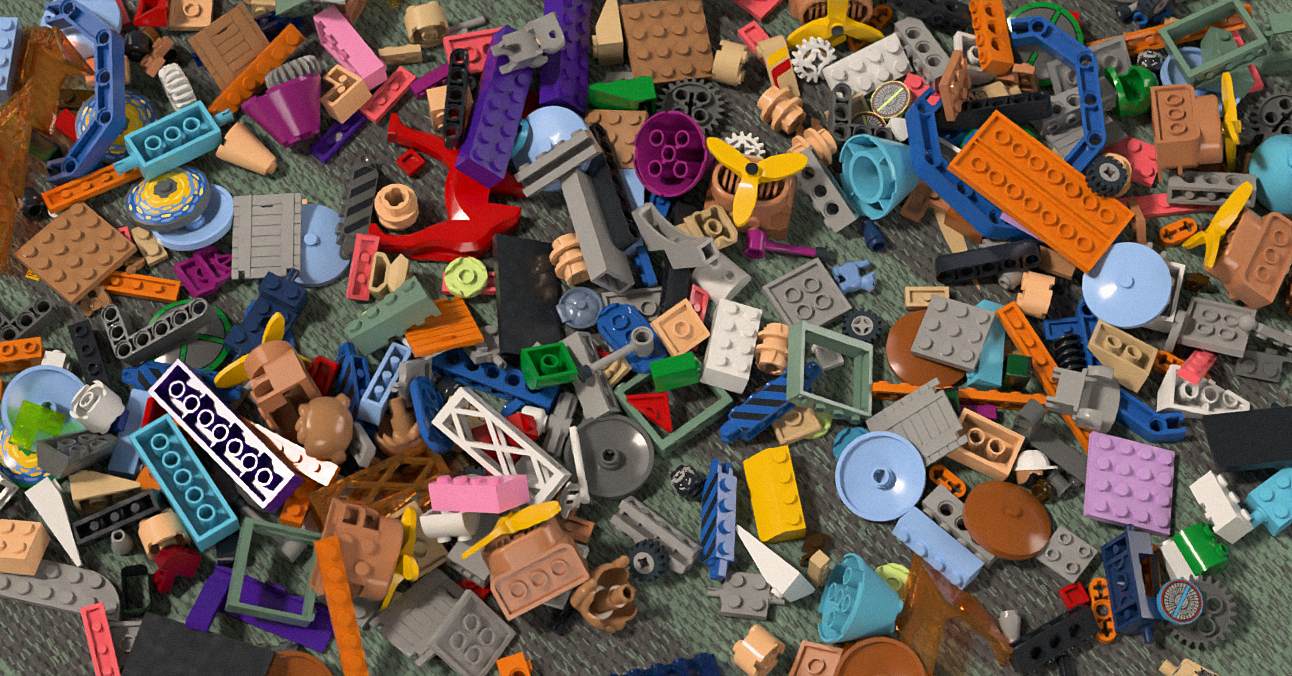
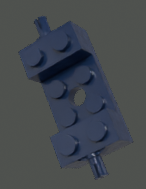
[223,267,309,363]
[1101,524,1165,644]

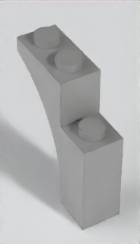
[631,202,720,269]

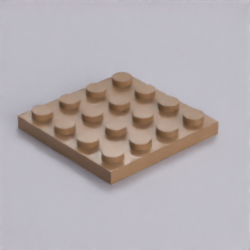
[619,0,716,85]
[14,201,137,306]

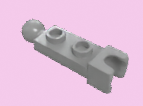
[1238,314,1292,350]

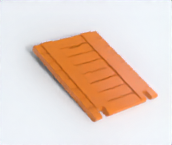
[404,296,484,358]

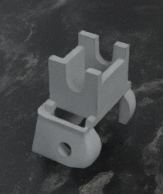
[490,11,565,75]
[1045,365,1120,434]

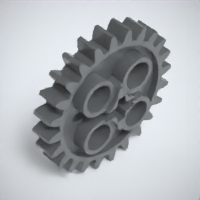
[656,77,725,135]
[1249,88,1292,144]
[1165,573,1237,649]

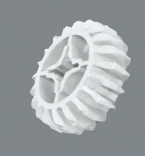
[158,63,197,111]

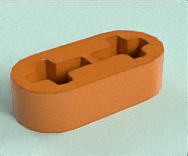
[1158,218,1197,248]
[928,465,966,500]

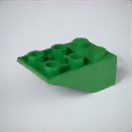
[589,76,656,119]

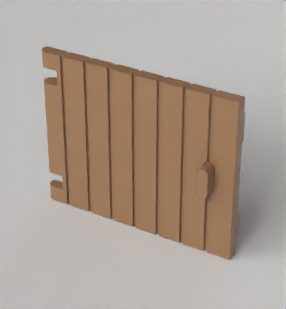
[188,2,283,101]

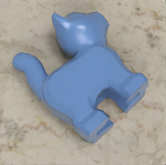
[832,259,877,296]

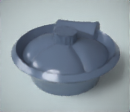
[555,287,604,329]

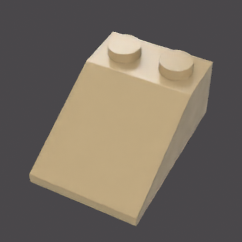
[592,0,623,66]
[1087,319,1158,393]
[69,470,144,516]

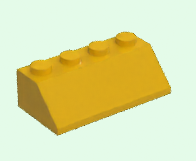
[743,445,806,544]

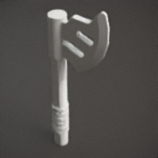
[560,426,590,519]

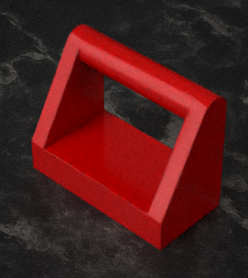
[133,0,171,27]

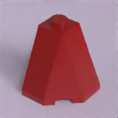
[465,412,539,476]

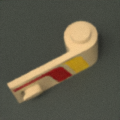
[755,35,800,98]

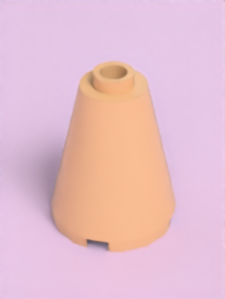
[216,122,278,176]

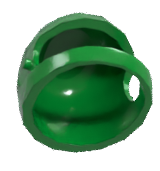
[1104,65,1159,117]

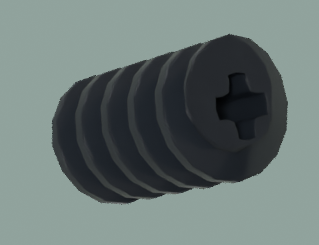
[1053,333,1087,373]

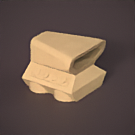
[675,205,738,250]
[369,252,412,300]

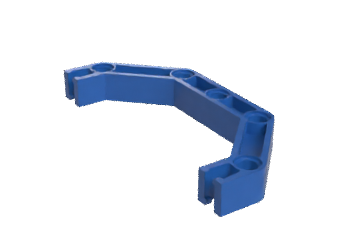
[45,0,126,187]
[1010,16,1107,176]
[905,87,1046,245]
[1074,298,1187,444]

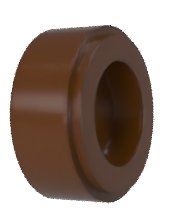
[142,26,161,44]

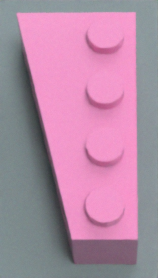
[313,4,388,91]
[428,474,530,513]

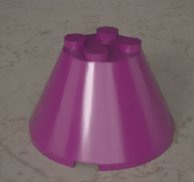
[241,72,321,149]
[633,111,716,197]

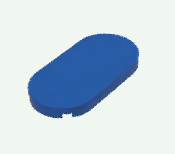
[597,303,668,374]
[410,376,453,455]

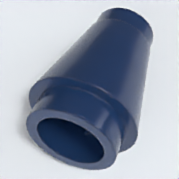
[861,220,886,252]

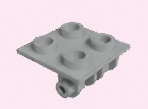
[1035,525,1098,584]

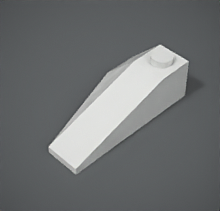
[1156,364,1250,420]

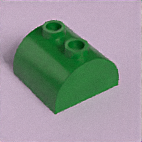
[521,342,579,390]
[1172,522,1230,576]

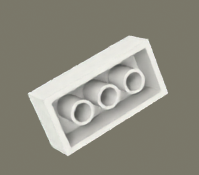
[700,298,762,394]

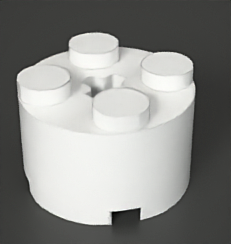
[70,380,125,434]

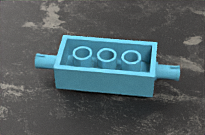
[113,100,234,181]
[1244,466,1292,536]

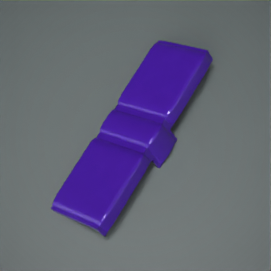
[211,565,334,654]

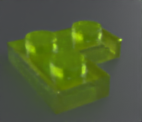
[8,400,67,450]

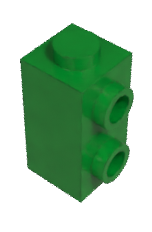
[649,352,702,393]

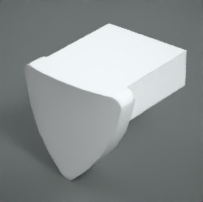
[885,118,908,142]
[811,344,844,371]

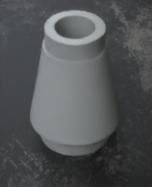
[111,529,133,555]
[998,610,1021,645]

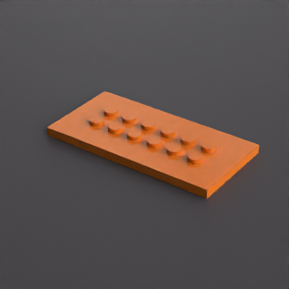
[946,110,1135,274]

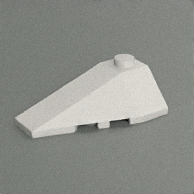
[24,477,83,567]
[735,524,816,602]

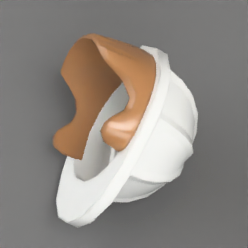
[1013,450,1058,485]

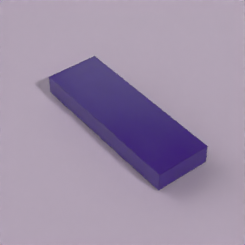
[309,111,367,164]
[185,576,230,632]

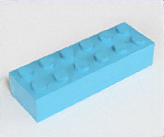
[129,413,240,552]

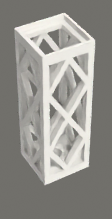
[432,387,572,506]

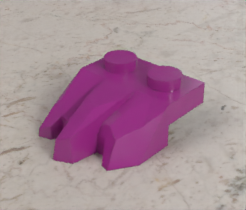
[173,245,232,299]

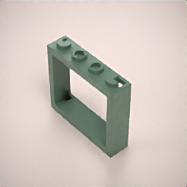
[1158,0,1271,90]
[1254,12,1292,76]
[786,320,873,425]
[614,350,733,458]
[225,517,322,627]

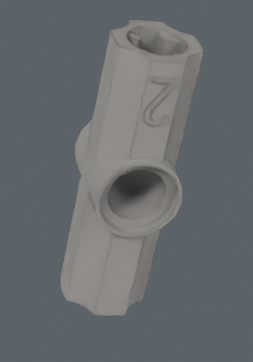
[542,392,579,459]

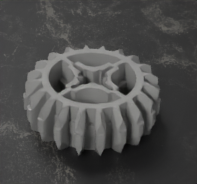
[265,55,322,89]

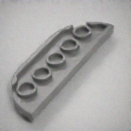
[0,559,121,622]

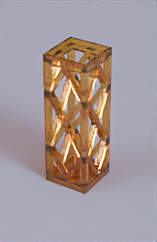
[307,442,452,533]

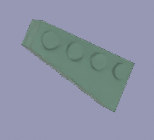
[344,276,442,356]

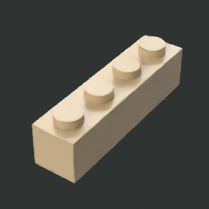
[806,550,830,588]

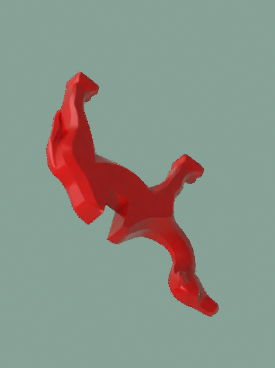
[368,89,542,263]

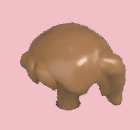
[295,393,353,465]
[374,396,429,459]
[570,555,637,634]

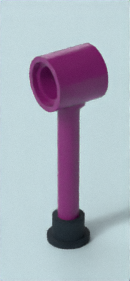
[744,229,828,263]

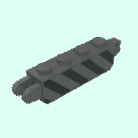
[334,154,379,261]

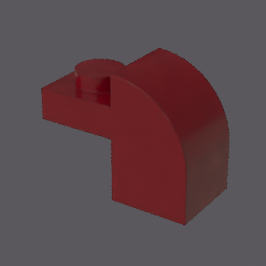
[152,545,202,594]

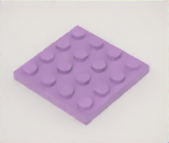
[1083,431,1175,537]

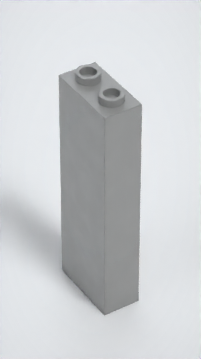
[559,168,635,295]
[446,455,554,589]

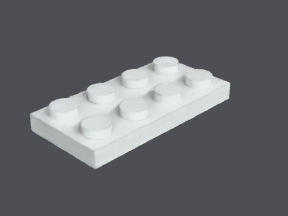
[821,33,913,98]

